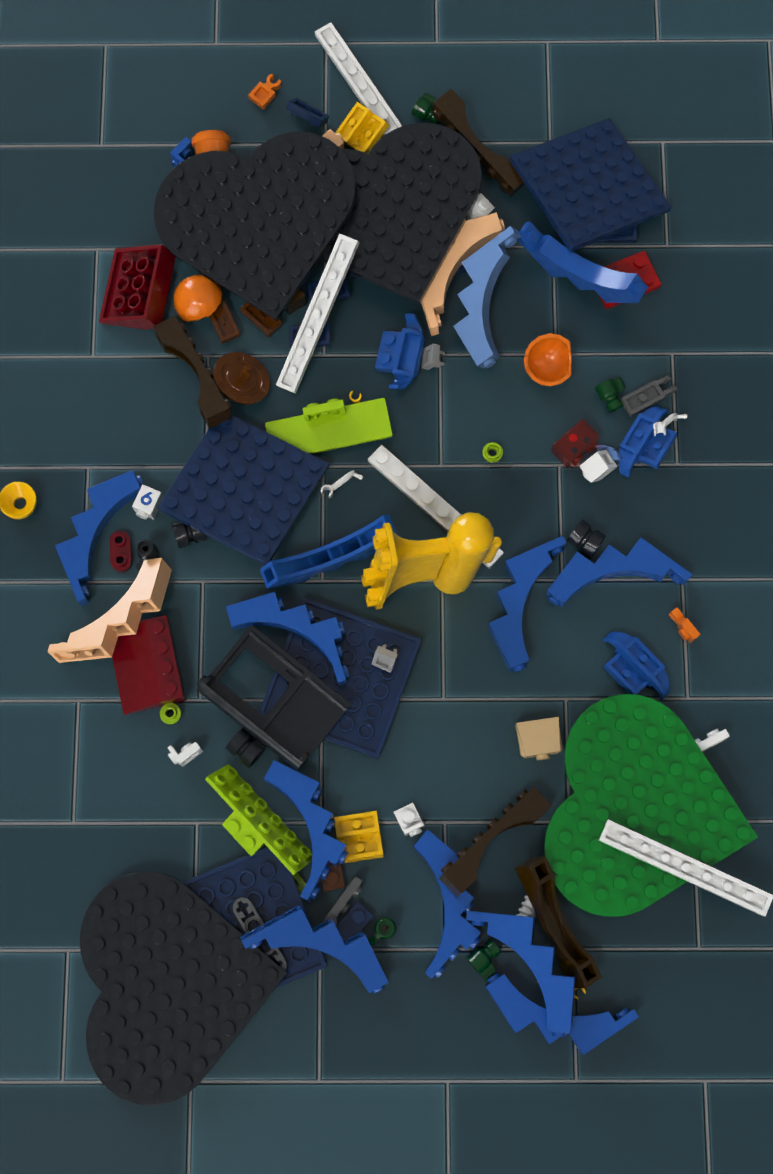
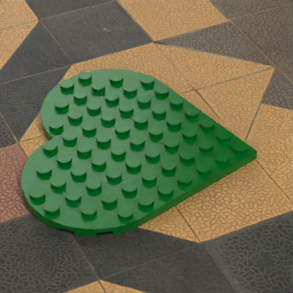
[544,694,758,917]

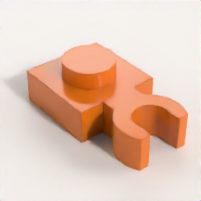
[248,74,282,110]
[669,607,701,643]

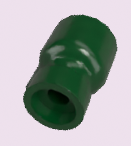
[411,92,439,124]
[595,377,626,413]
[368,917,396,945]
[466,938,502,983]

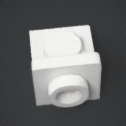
[167,742,203,767]
[394,803,424,837]

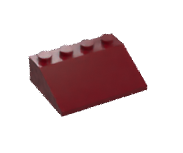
[99,244,176,330]
[112,615,186,715]

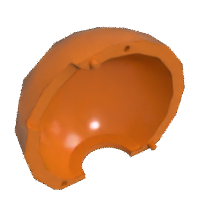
[173,274,223,322]
[524,333,572,386]

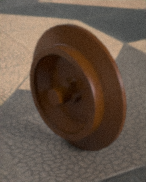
[213,352,270,404]

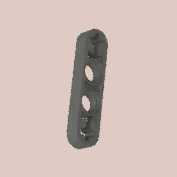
[233,898,288,970]

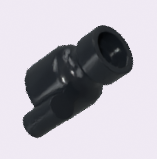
[136,539,160,571]

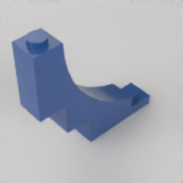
[517,222,648,303]
[55,470,144,606]
[488,536,566,673]
[546,538,692,607]
[240,905,389,993]
[466,911,576,1037]
[485,973,639,1055]

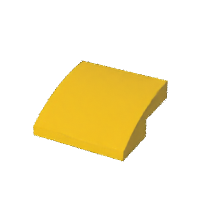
[335,102,390,154]
[334,811,384,863]

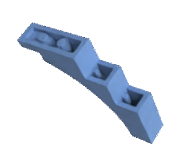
[453,226,521,368]

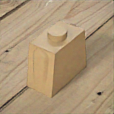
[515,717,563,760]

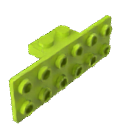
[265,398,393,454]
[205,764,312,875]

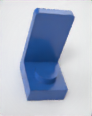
[170,137,194,167]

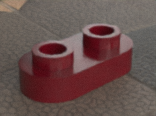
[109,531,133,573]

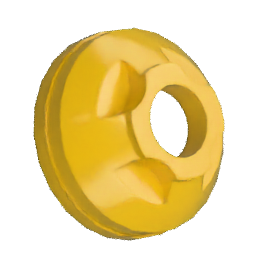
[0,482,37,519]

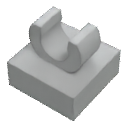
[421,343,445,370]
[371,644,398,673]

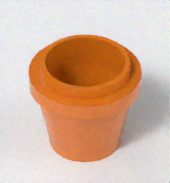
[192,130,231,154]

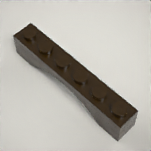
[432,89,525,197]
[153,316,232,429]
[439,787,552,898]
[515,856,602,989]

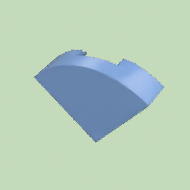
[597,445,622,462]

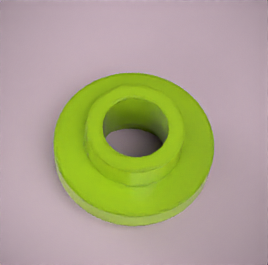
[482,442,503,463]
[160,703,181,725]

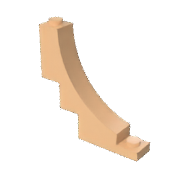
[421,212,505,336]
[47,558,172,663]

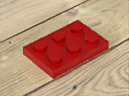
[599,250,662,309]

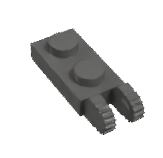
[620,375,678,418]
[321,876,363,926]

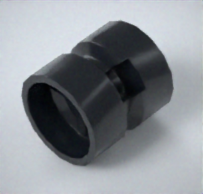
[567,519,606,558]
[172,521,208,548]
[225,728,266,768]

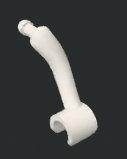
[653,413,687,436]
[321,470,363,499]

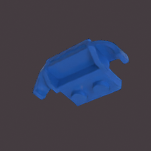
[375,313,426,390]
[619,406,677,478]
[602,631,670,701]

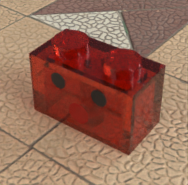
[551,419,600,469]

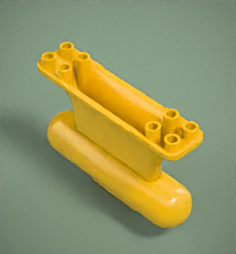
[361,512,502,610]

